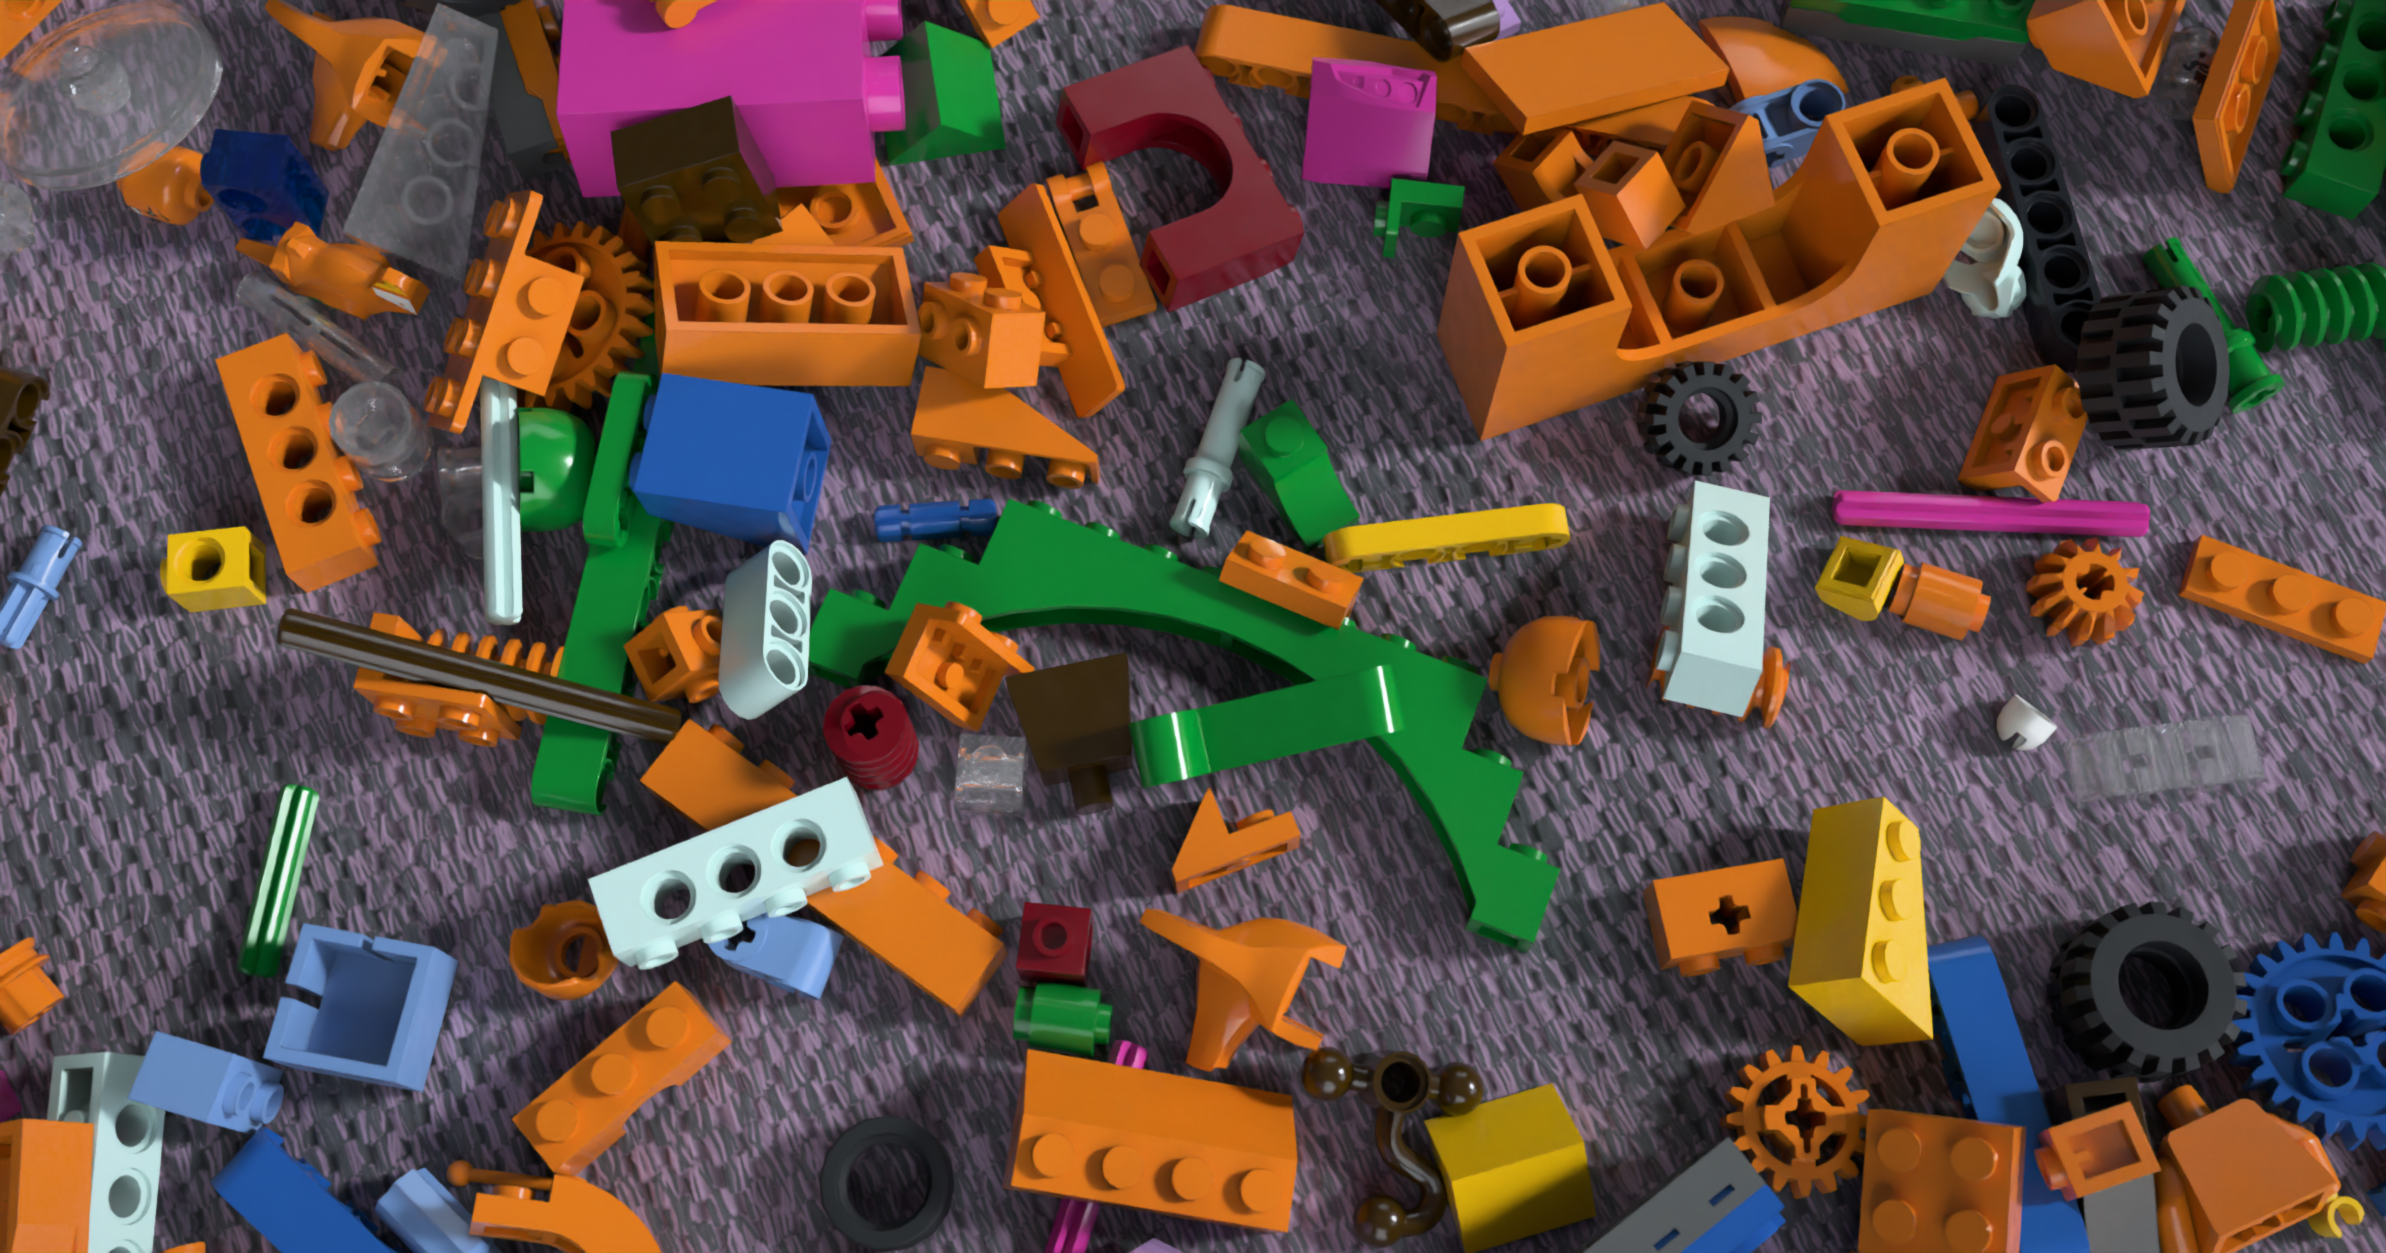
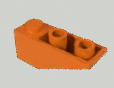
[910,366,1100,489]

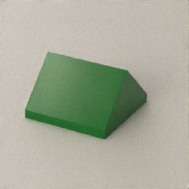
[880,21,1006,166]

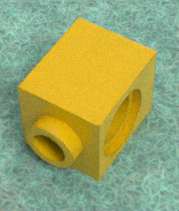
[160,526,266,613]

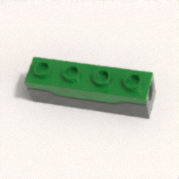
[1780,0,2036,67]

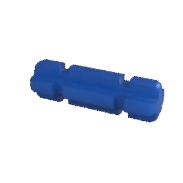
[874,499,998,542]

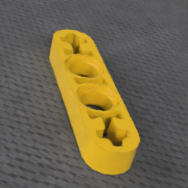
[1323,503,1571,573]

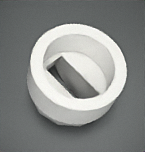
[1996,694,2057,751]

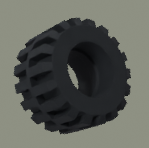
[2077,285,2229,450]
[2047,901,2248,1083]

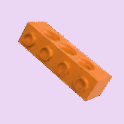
[215,333,382,593]

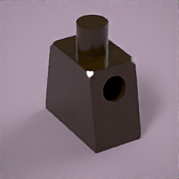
[1005,652,1133,815]

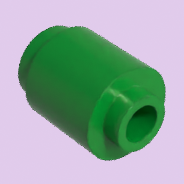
[1013,981,1113,1057]

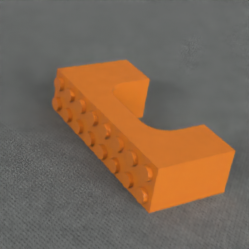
[1436,77,2001,441]

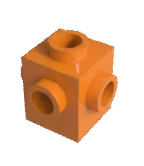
[624,606,723,703]

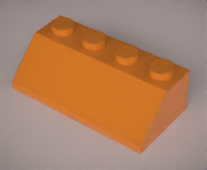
[2026,0,2186,99]
[654,241,922,387]
[1002,1049,1298,1233]

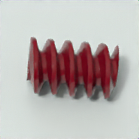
[823,685,919,791]

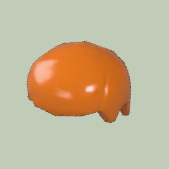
[508,899,619,1001]

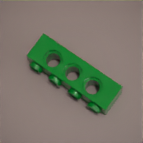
[2279,0,2386,220]

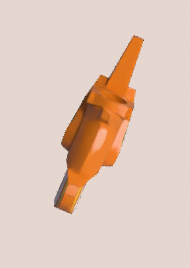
[235,221,430,321]

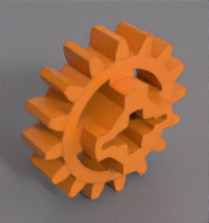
[1720,1045,1870,1199]

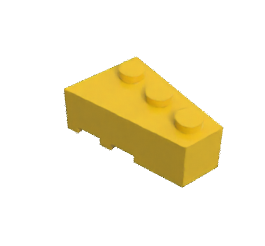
[1788,796,1933,1046]

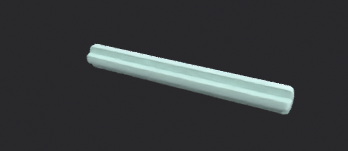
[480,376,523,625]

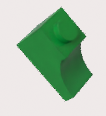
[1239,399,1360,554]

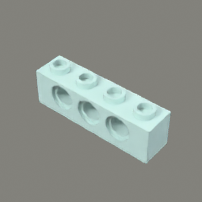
[1655,480,1770,717]
[588,777,884,969]
[47,1052,165,1253]

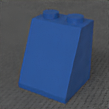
[629,373,832,555]

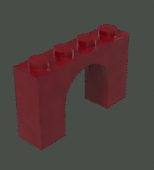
[1055,45,1305,313]

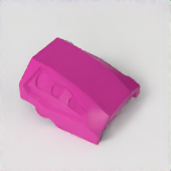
[1301,57,1437,189]

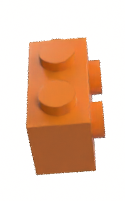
[917,273,1046,389]

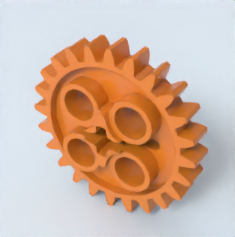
[517,221,655,413]

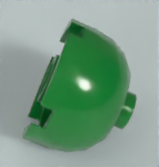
[517,408,597,532]

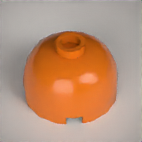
[1489,616,1600,746]

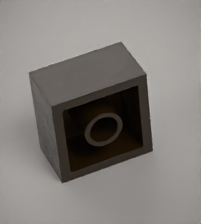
[611,95,783,247]

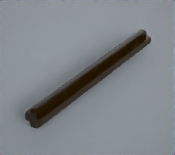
[276,608,681,746]

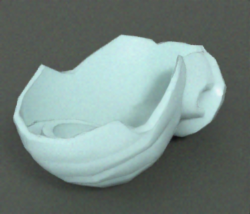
[1943,198,2026,319]

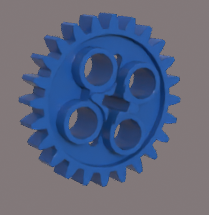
[2228,932,2386,1151]

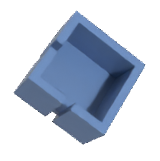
[263,923,459,1093]

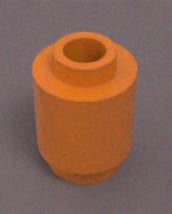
[1888,562,1991,641]

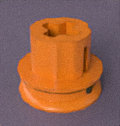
[0,937,65,1036]

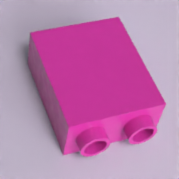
[556,0,905,198]

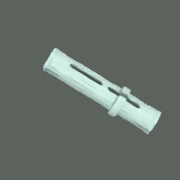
[1170,358,1266,539]

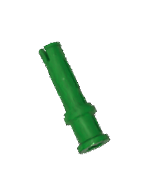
[2142,237,2285,414]

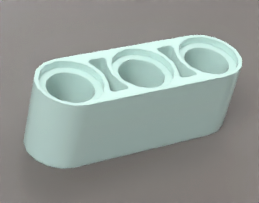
[718,540,812,720]

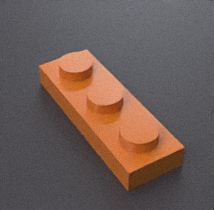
[2178,535,2386,664]

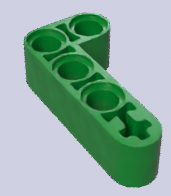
[1128,664,1406,788]

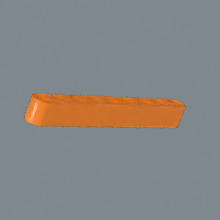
[1194,4,1714,157]

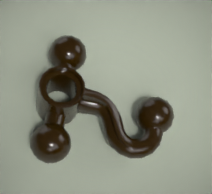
[1300,1046,1484,1249]

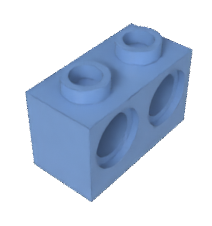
[127,1031,284,1135]

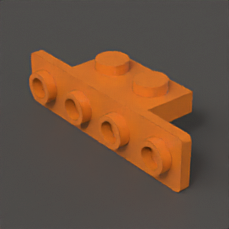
[973,183,1125,418]

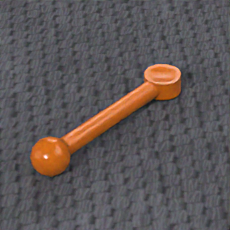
[446,1160,588,1191]

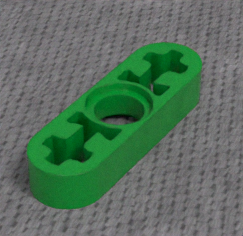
[583,370,659,548]

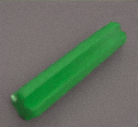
[236,784,319,978]

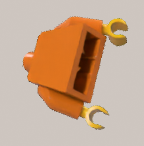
[2154,1085,2364,1253]

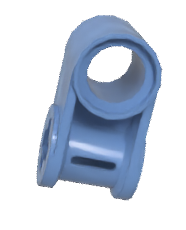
[1728,79,1846,170]
[708,912,844,1001]

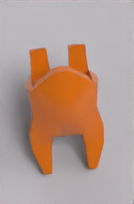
[265,0,447,151]
[1140,908,1347,1072]

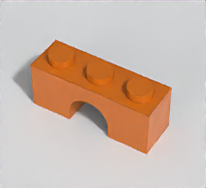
[1492,127,1686,250]
[512,980,732,1177]

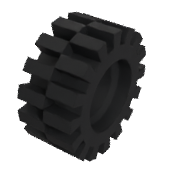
[1637,361,1762,476]

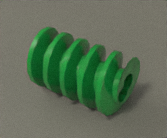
[2245,262,2386,353]

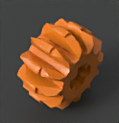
[2025,537,2145,647]

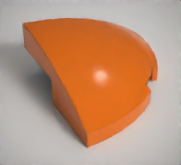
[1698,16,1849,103]

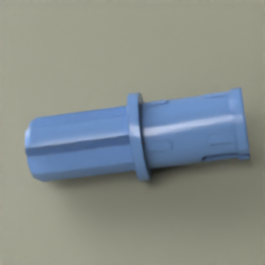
[0,524,83,649]

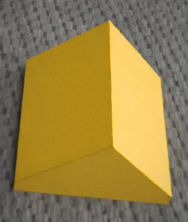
[1423,1083,1596,1253]

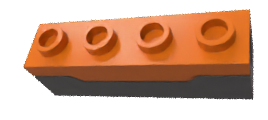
[463,0,572,181]

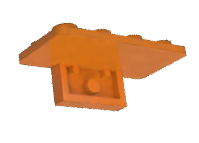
[423,190,585,435]

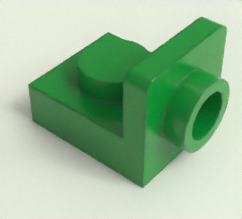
[1373,178,1465,258]

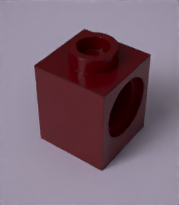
[1016,902,1095,987]

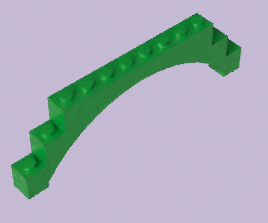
[808,498,1560,953]

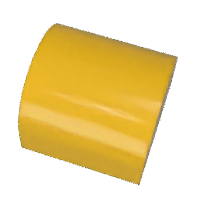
[1815,536,1904,621]

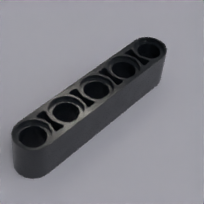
[1972,85,2102,373]

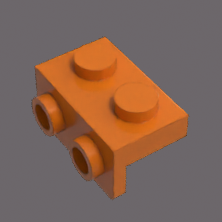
[1219,530,1364,630]
[884,601,1035,732]

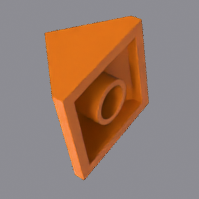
[1661,100,1776,235]

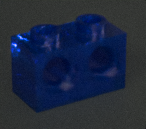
[200,129,330,241]

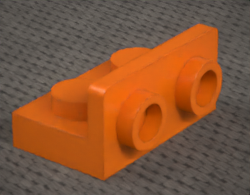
[1957,364,2088,503]

